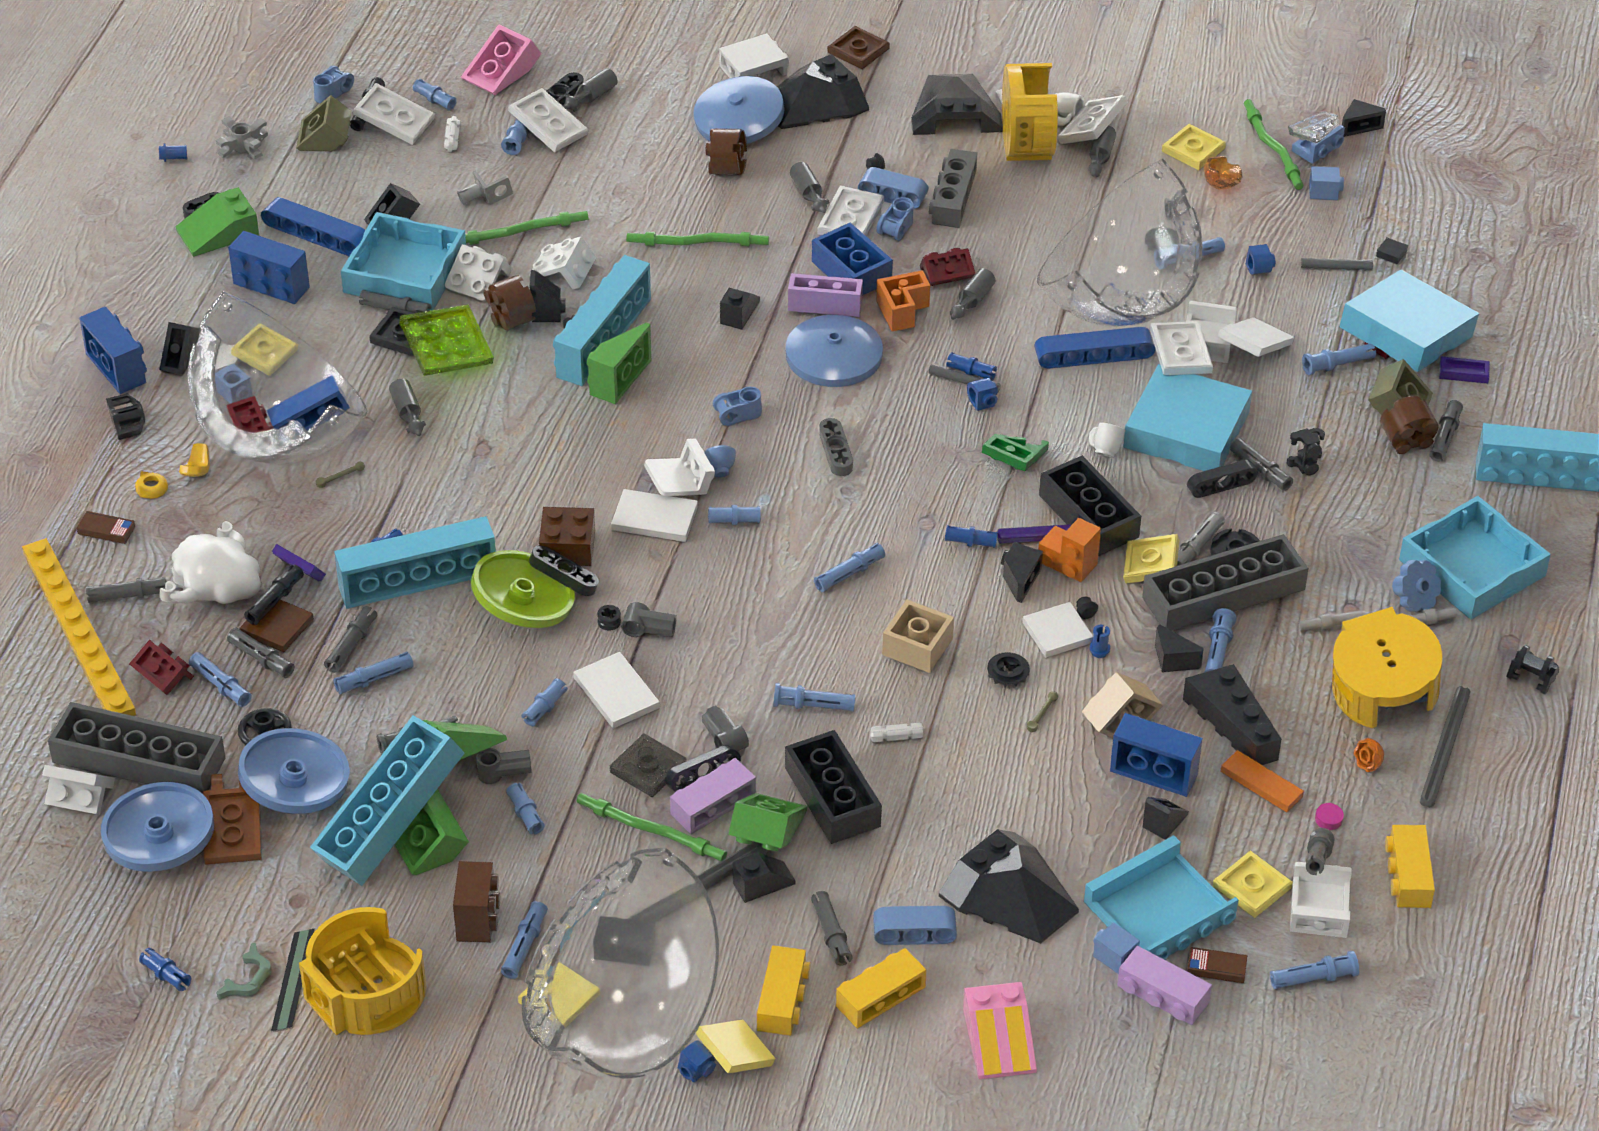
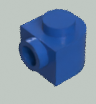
[1245,244,1276,275]
[967,378,998,411]
[677,1040,716,1083]

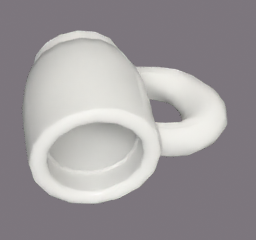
[1056,92,1084,126]
[1089,423,1125,458]

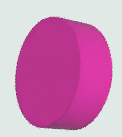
[1315,803,1344,830]

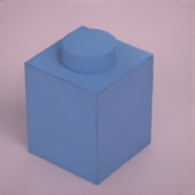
[1309,166,1344,200]
[1093,922,1140,974]

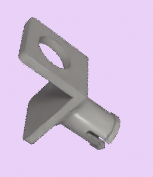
[457,170,513,205]

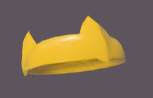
[135,471,168,499]

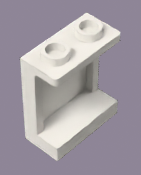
[719,34,789,78]
[1186,301,1237,363]
[1290,862,1352,938]

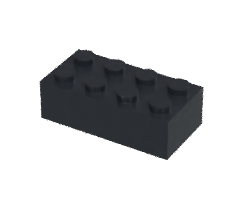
[1039,455,1142,556]
[785,730,882,844]

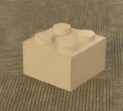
[882,599,954,673]

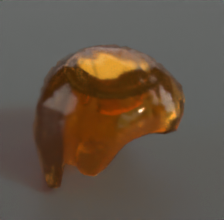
[1204,156,1243,189]

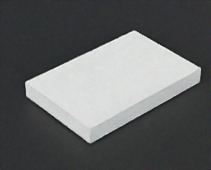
[353,83,435,145]
[508,88,588,152]
[1057,95,1128,144]
[817,186,884,236]
[1218,317,1294,357]
[1150,321,1213,375]
[611,489,698,542]
[573,652,660,729]

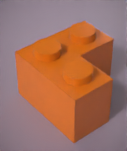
[876,270,930,332]
[1038,518,1101,582]

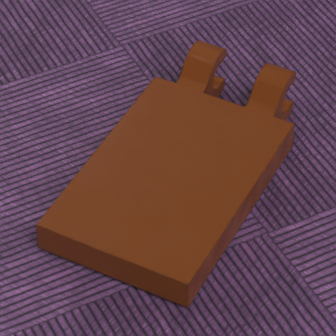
[203,774,262,865]

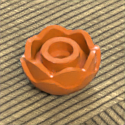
[1353,738,1384,772]

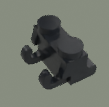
[1286,428,1325,476]
[1506,645,1560,694]

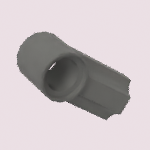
[621,602,677,637]
[702,705,749,756]
[476,748,532,784]

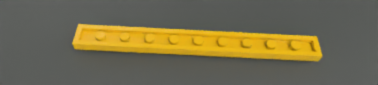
[22,538,136,716]

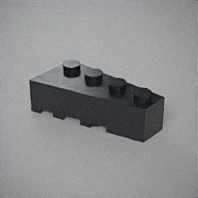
[1183,664,1282,765]

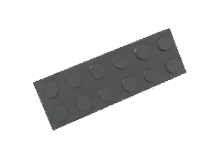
[1142,534,1309,631]
[48,702,226,794]

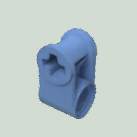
[313,65,354,104]
[876,197,913,241]
[713,386,762,426]

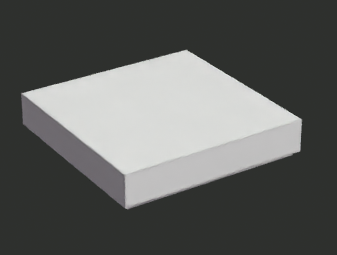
[1022,602,1093,658]

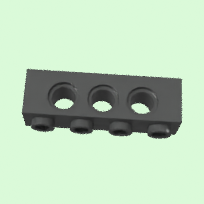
[929,148,978,228]

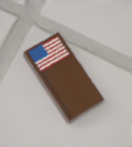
[77,511,135,544]
[1187,947,1248,984]

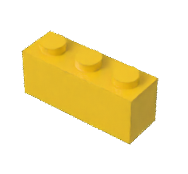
[1385,825,1435,908]
[757,945,811,1036]
[836,948,926,1029]

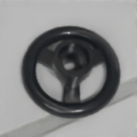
[237,708,292,745]

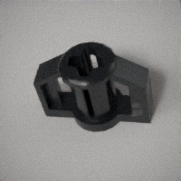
[106,393,145,440]

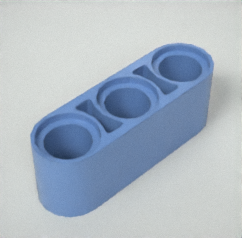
[858,167,929,209]
[873,906,957,945]

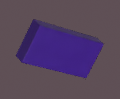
[1439,356,1490,384]
[272,544,326,582]

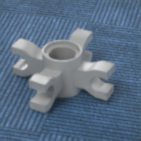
[216,116,268,159]

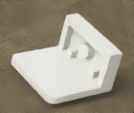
[529,237,596,290]
[445,244,512,302]
[644,439,715,496]

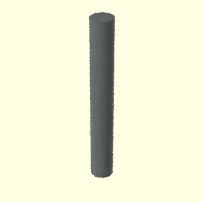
[1301,258,1373,270]
[929,364,1001,393]

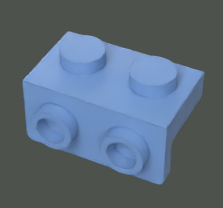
[1291,124,1345,164]

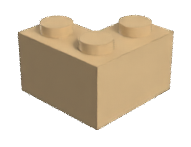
[1082,672,1163,738]

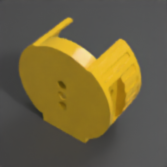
[1002,63,1058,161]
[1332,607,1442,728]
[299,907,426,1035]

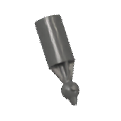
[563,68,618,112]
[1089,125,1116,177]
[790,162,830,213]
[950,268,996,320]
[389,379,426,436]

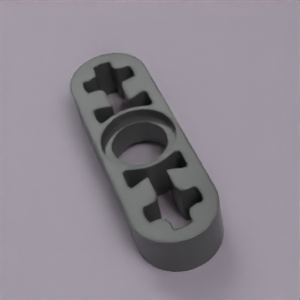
[819,418,853,476]

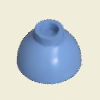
[704,445,736,477]

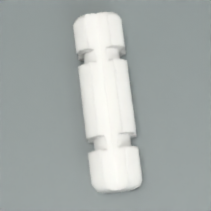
[444,116,460,152]
[870,722,923,743]

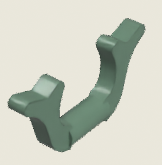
[216,943,272,1000]

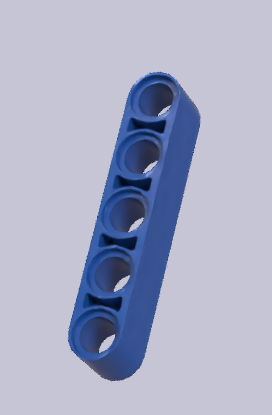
[261,197,365,257]
[1034,327,1156,369]

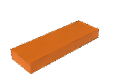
[1220,750,1304,812]

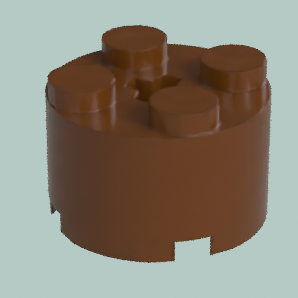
[705,128,747,175]
[484,275,536,330]
[1380,396,1439,454]

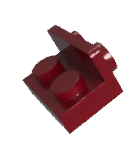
[920,248,976,286]
[226,396,275,448]
[129,639,194,695]

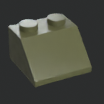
[296,95,352,152]
[1368,359,1433,415]

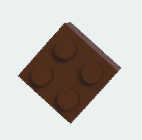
[539,507,595,566]
[453,861,500,943]

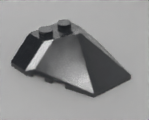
[777,54,869,129]
[911,73,1003,135]
[938,829,1079,944]

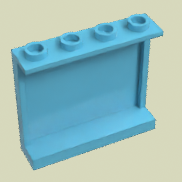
[1084,835,1238,960]

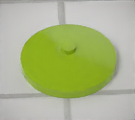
[471,550,575,628]

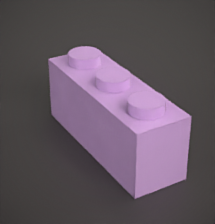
[788,273,863,317]
[670,758,756,834]
[1117,946,1212,1025]

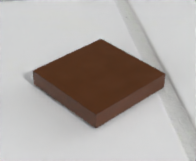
[827,26,890,70]
[240,599,314,653]

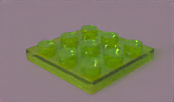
[399,304,494,376]

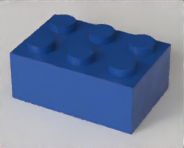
[812,222,893,296]
[228,231,310,304]
[79,306,147,394]
[1110,713,1203,797]

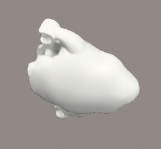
[160,521,261,604]

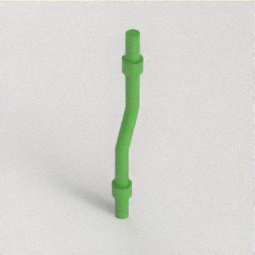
[1244,99,1304,190]
[465,211,589,245]
[626,232,769,246]
[577,793,727,861]

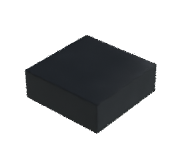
[1376,237,1408,264]

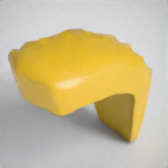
[179,443,210,477]

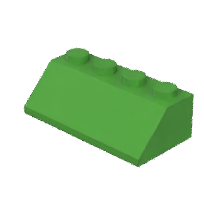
[395,789,469,875]

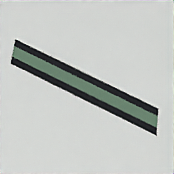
[271,928,315,1031]

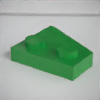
[981,434,1049,471]

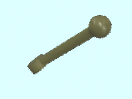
[316,461,365,488]
[1027,691,1058,732]

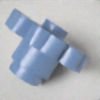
[1392,560,1441,612]

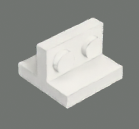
[42,765,115,815]

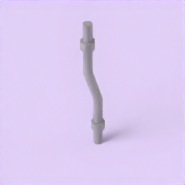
[1298,607,1457,631]

